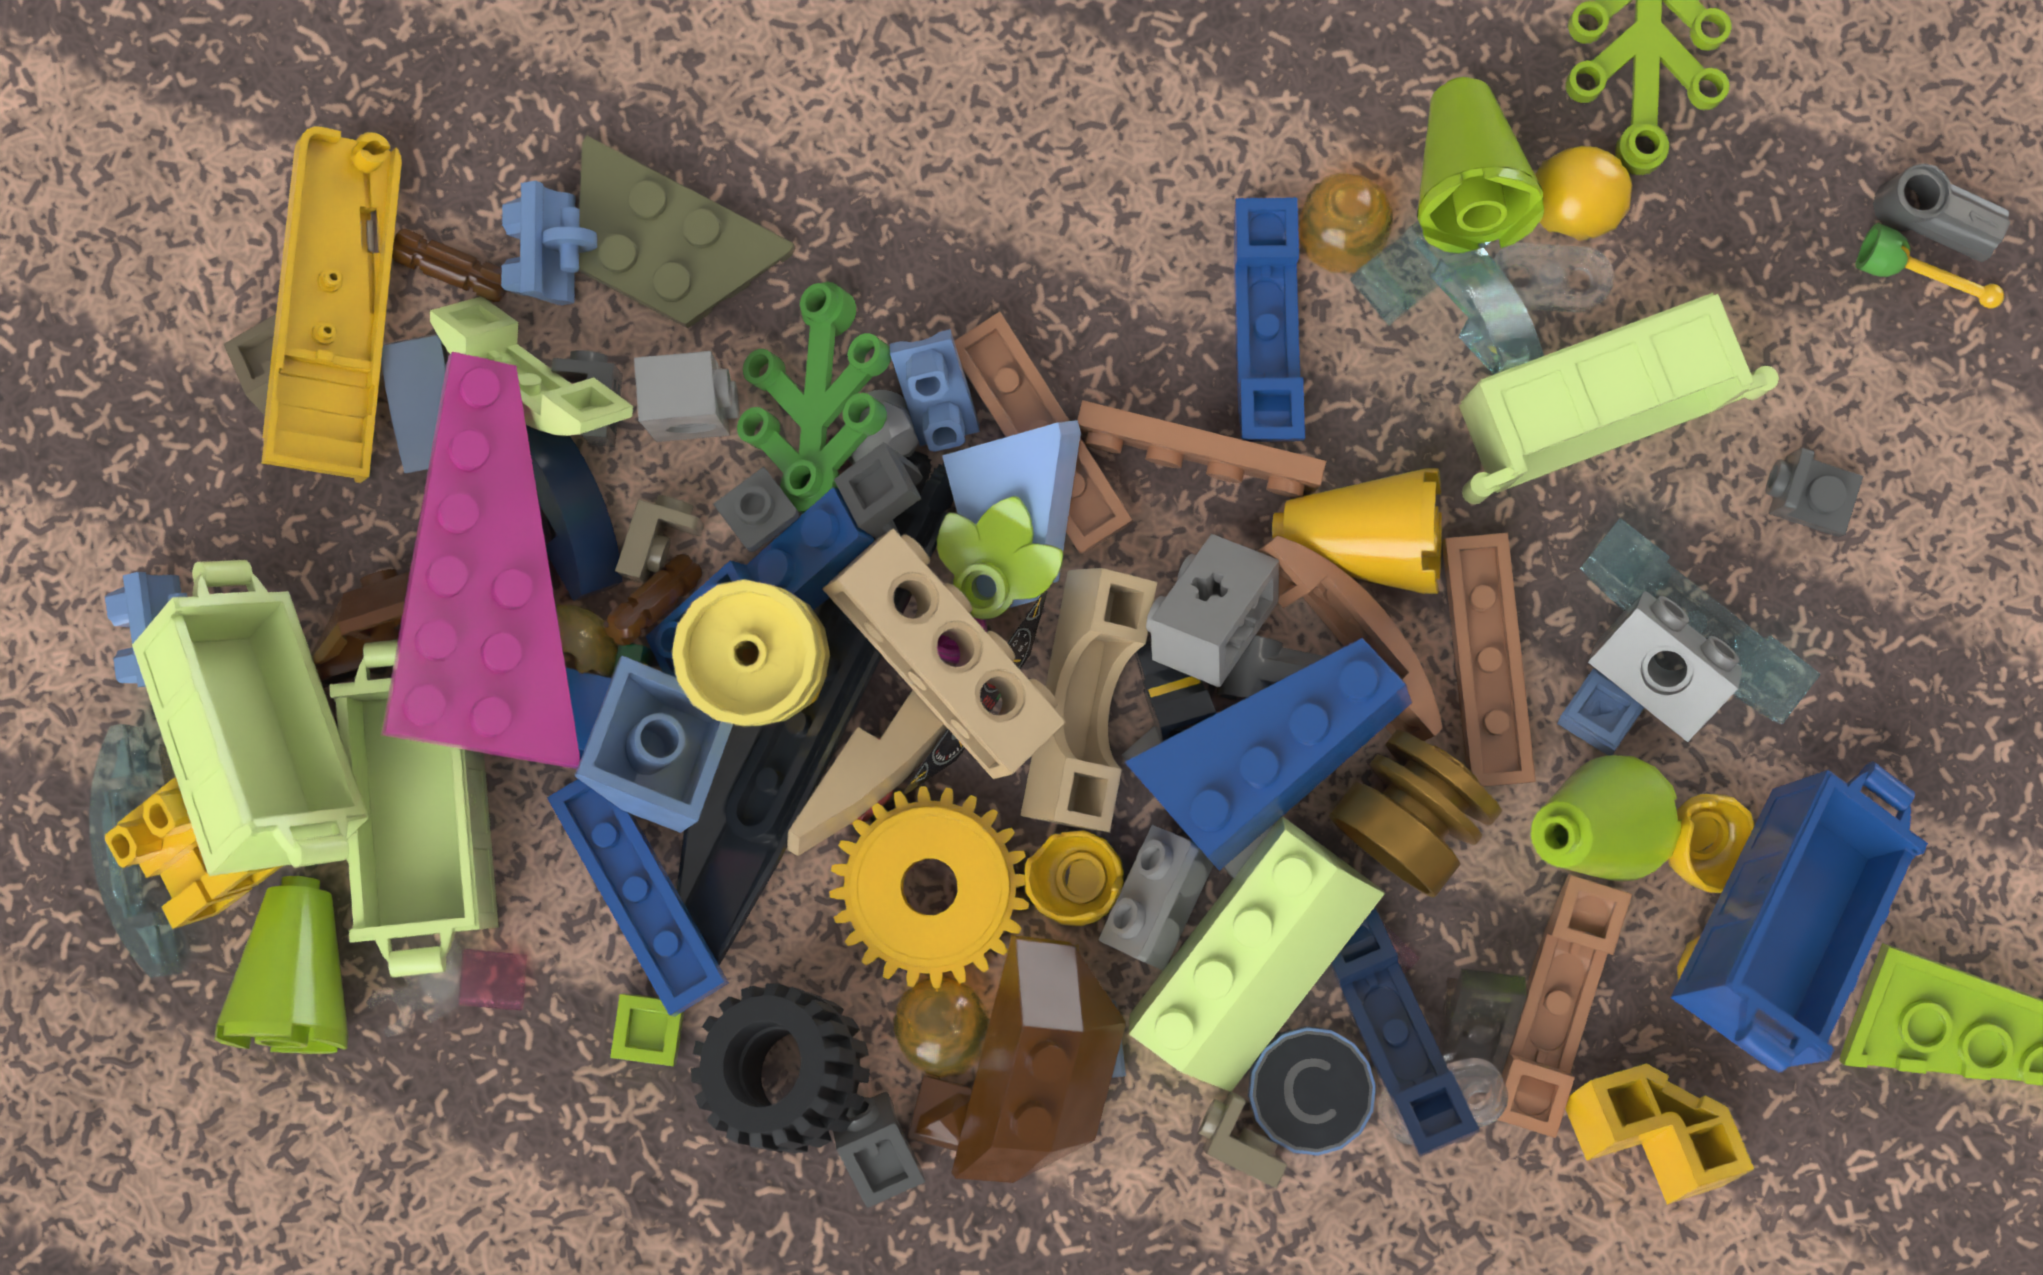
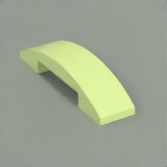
[430,296,633,436]

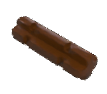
[392,229,506,302]
[603,554,703,646]

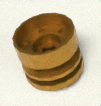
[1329,729,1502,898]

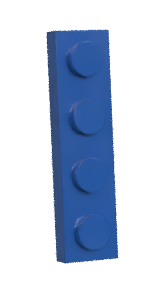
[547,779,729,1017]

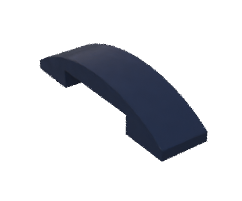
[526,425,623,601]
[1330,907,1480,1157]

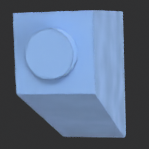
[942,420,1081,608]

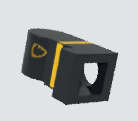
[1134,635,1216,743]

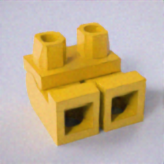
[105,776,283,929]

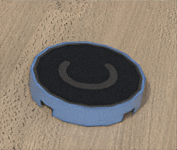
[1248,1026,1376,1156]

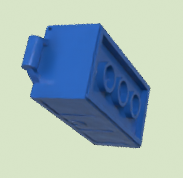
[1670,761,1928,1072]

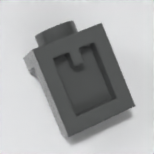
[551,350,623,447]
[1765,447,1864,537]
[713,466,799,552]
[833,1092,925,1208]

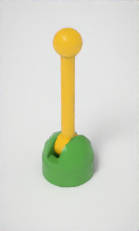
[1856,223,2004,308]

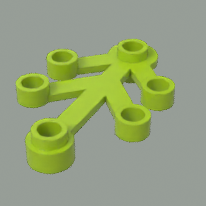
[1565,0,1732,175]

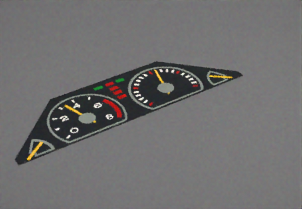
[903,590,1048,794]

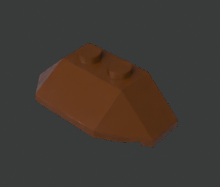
[311,569,558,688]
[951,935,1126,1183]

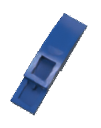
[646,487,874,678]

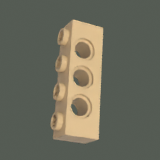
[823,528,1066,779]

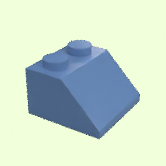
[575,656,733,833]

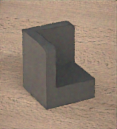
[834,442,923,539]

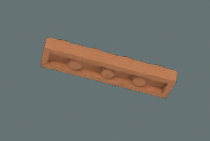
[954,311,1134,555]
[1077,400,1327,498]
[1442,533,1536,787]

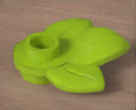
[937,496,1063,619]

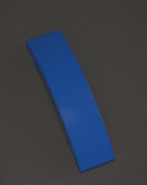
[1234,198,1305,442]

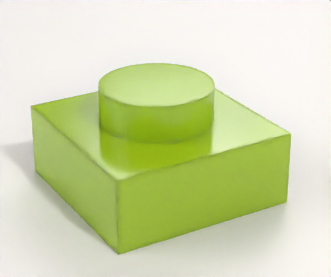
[610,993,684,1066]

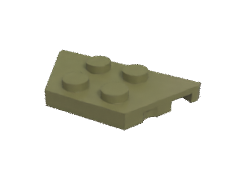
[579,135,796,329]

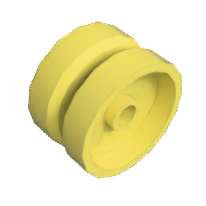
[672,580,830,726]

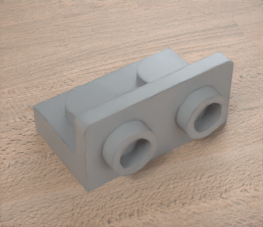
[1098,825,1214,971]

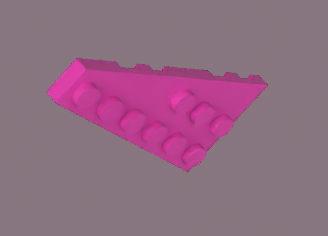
[382,351,580,769]

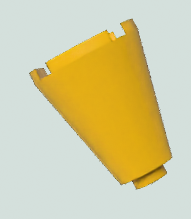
[1272,468,1442,594]

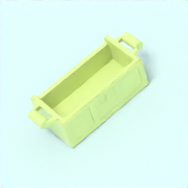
[1459,293,1779,504]
[132,560,369,876]
[330,639,499,977]

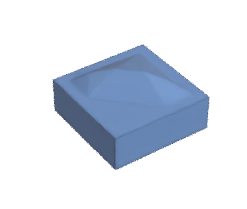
[1557,668,1644,756]

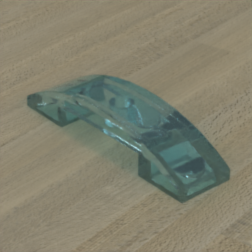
[1580,518,1821,724]
[89,724,182,978]

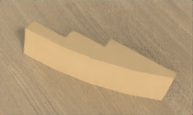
[787,690,947,856]

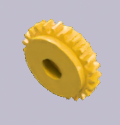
[829,786,1029,988]

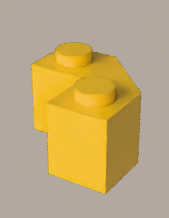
[1565,1063,1754,1205]

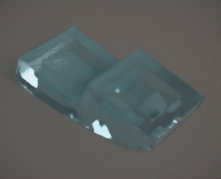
[1350,221,1491,326]
[1430,248,1544,375]

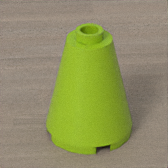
[1417,77,1544,255]
[1531,755,1681,882]
[214,876,349,1054]

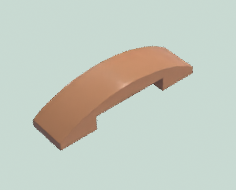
[1256,536,1443,741]
[1493,874,1632,1138]

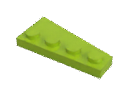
[1839,943,2043,1086]

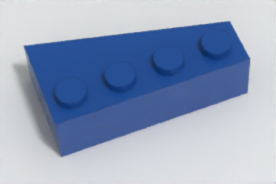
[1125,638,1412,871]

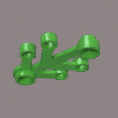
[737,282,891,514]

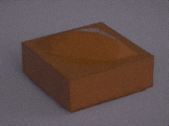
[907,1074,973,1151]

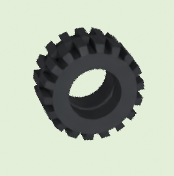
[691,983,870,1154]

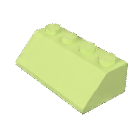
[1129,816,1385,1092]

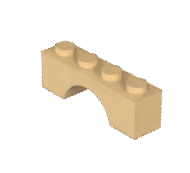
[1020,568,1157,832]

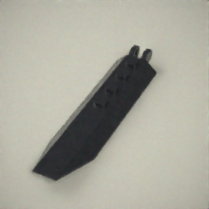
[676,451,954,966]

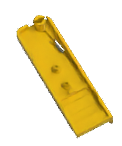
[262,127,402,483]

